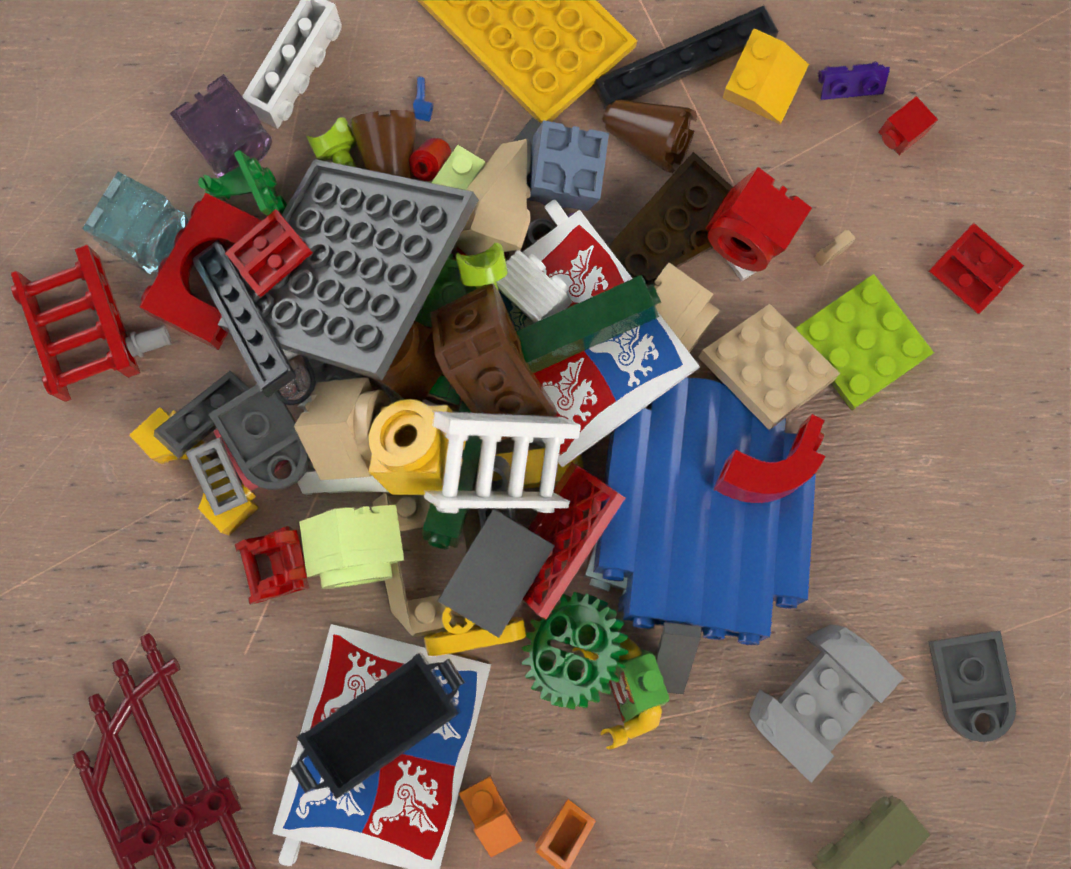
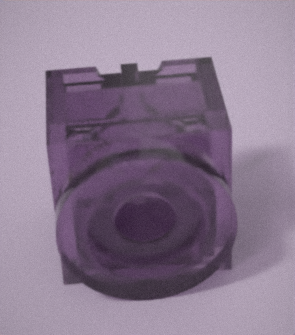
[169,74,272,178]

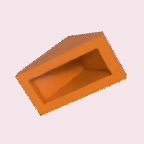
[535,799,596,869]

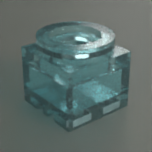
[82,172,188,274]

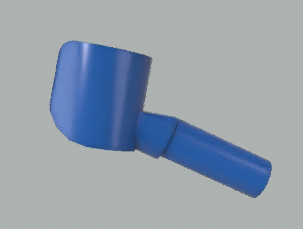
[413,77,433,122]

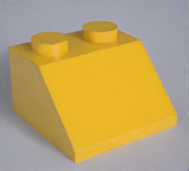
[722,29,809,125]

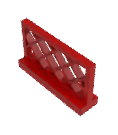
[523,462,625,619]

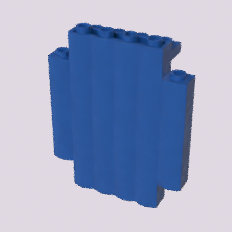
[593,377,817,645]

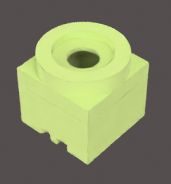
[299,505,404,589]

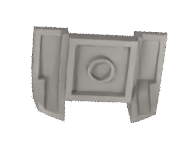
[749,625,904,782]

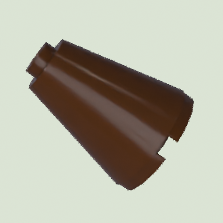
[602,100,697,173]
[351,110,417,179]

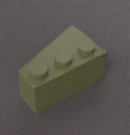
[812,796,930,869]

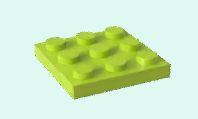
[795,274,934,411]

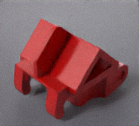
[235,526,309,605]

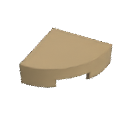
[815,230,856,267]

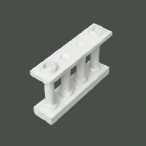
[424,412,581,513]

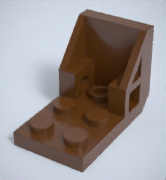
[430,283,557,441]

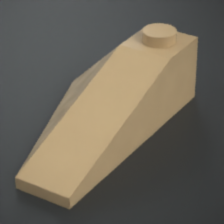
[455,139,531,256]

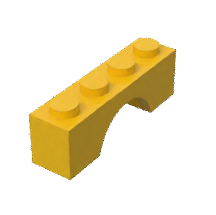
[129,407,259,536]

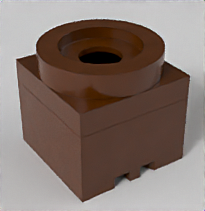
[358,320,442,402]

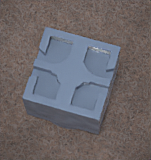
[527,120,609,211]

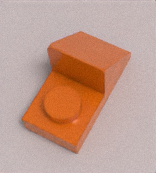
[459,775,523,858]

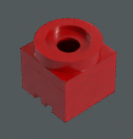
[705,167,812,271]

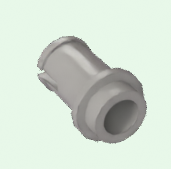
[125,324,172,358]

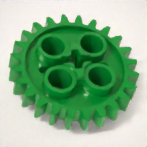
[522,592,629,710]

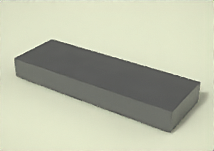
[154,371,250,459]
[655,622,701,695]

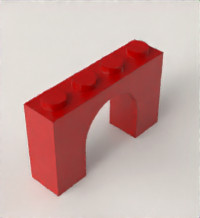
[140,193,262,350]

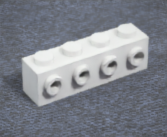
[241,0,341,129]

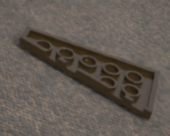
[608,152,733,285]

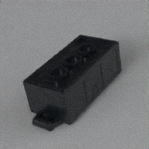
[290,653,465,799]

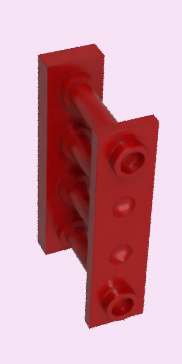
[11,245,141,402]

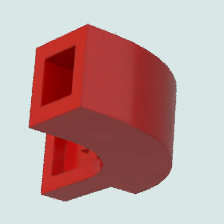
[713,414,826,503]

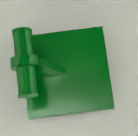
[198,150,288,216]

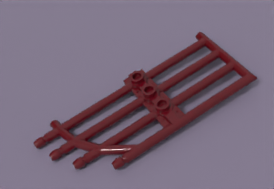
[73,633,256,869]

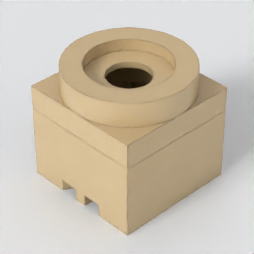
[654,263,720,353]
[294,377,392,480]

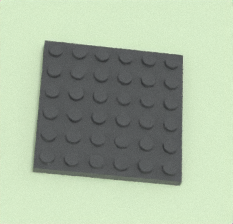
[217,159,479,380]

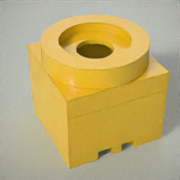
[368,399,466,495]

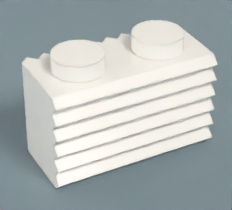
[497,250,572,323]

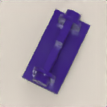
[818,62,890,100]

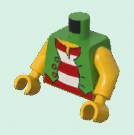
[572,638,669,750]

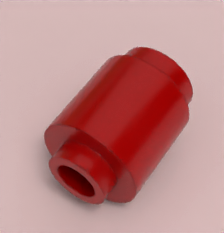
[409,138,451,181]

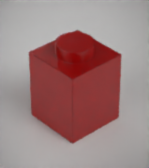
[878,96,938,156]

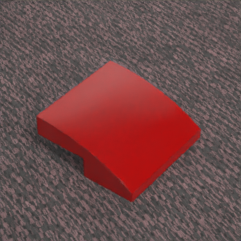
[225,209,313,298]
[928,223,1024,315]

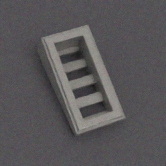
[186,437,248,516]

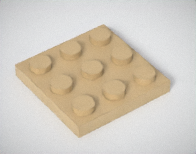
[699,304,840,430]

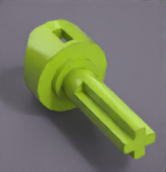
[306,117,357,168]
[456,243,508,291]

